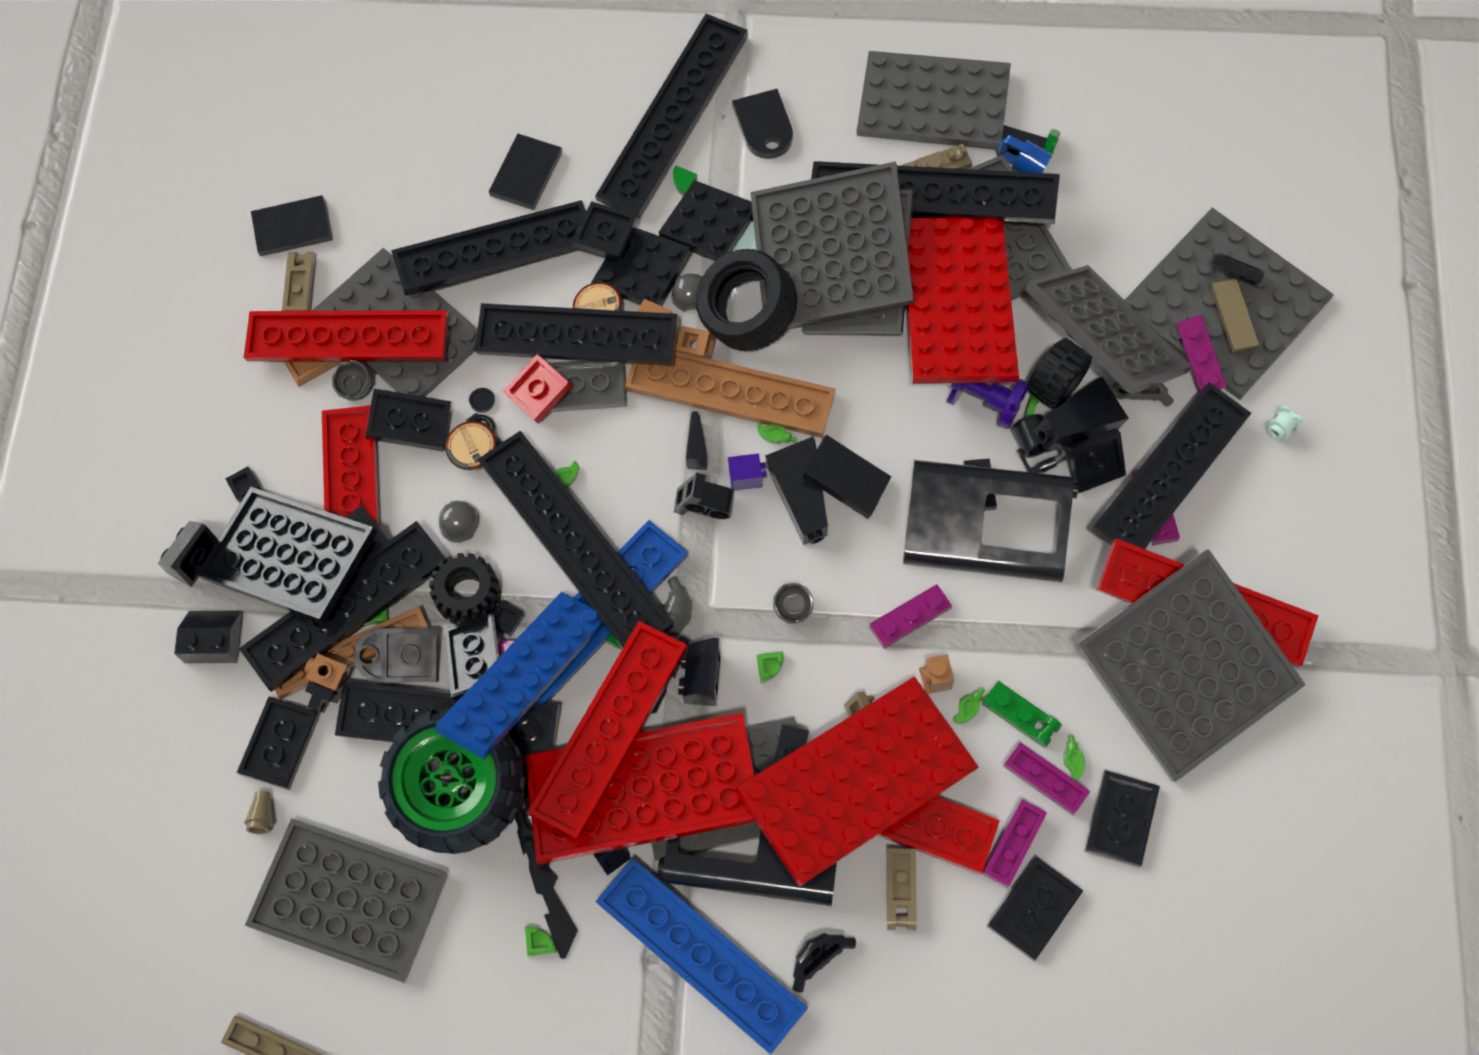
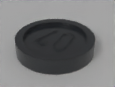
[469,388,495,413]

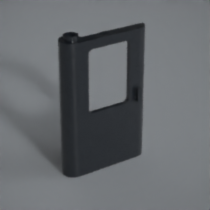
[903,460,1079,582]
[657,831,837,906]

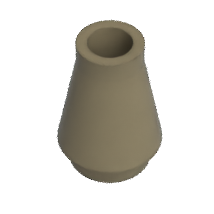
[244,791,273,835]

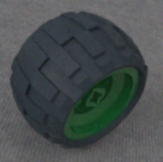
[378,707,526,854]

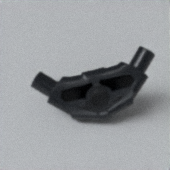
[792,932,856,993]

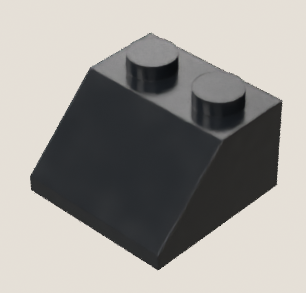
[158,521,218,587]
[174,611,243,663]
[678,638,721,706]

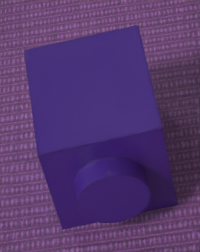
[728,453,767,491]

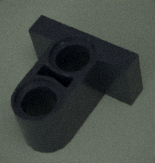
[673,472,734,520]

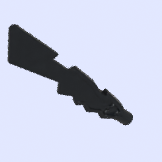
[515,809,578,959]

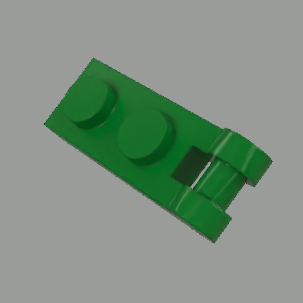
[982,681,1062,748]

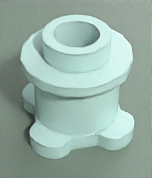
[1267,405,1303,440]

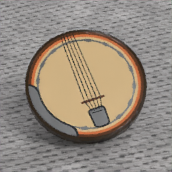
[573,282,622,311]
[445,421,497,471]

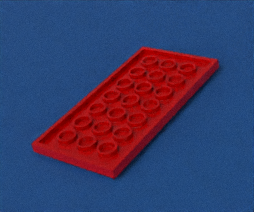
[908,217,1019,384]
[735,676,979,887]
[525,713,755,865]

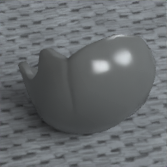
[671,273,702,311]
[332,360,371,401]
[438,500,478,543]
[773,583,813,624]

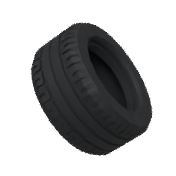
[696,249,797,351]

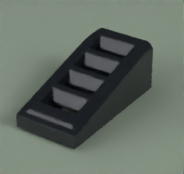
[686,411,707,470]

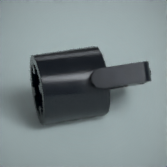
[1012,414,1066,473]

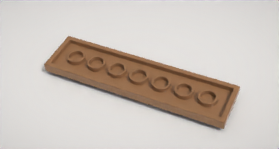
[625,351,835,438]

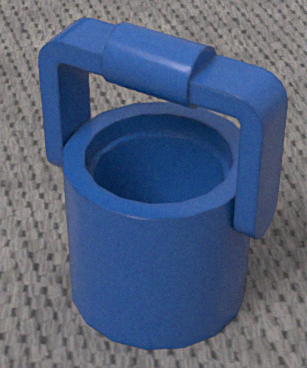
[997,135,1053,173]

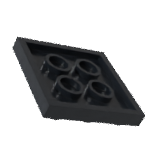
[658,180,753,260]
[591,227,692,306]

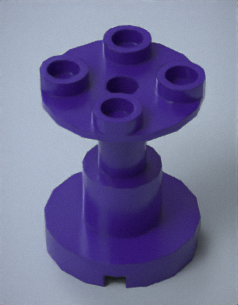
[947,378,1029,429]

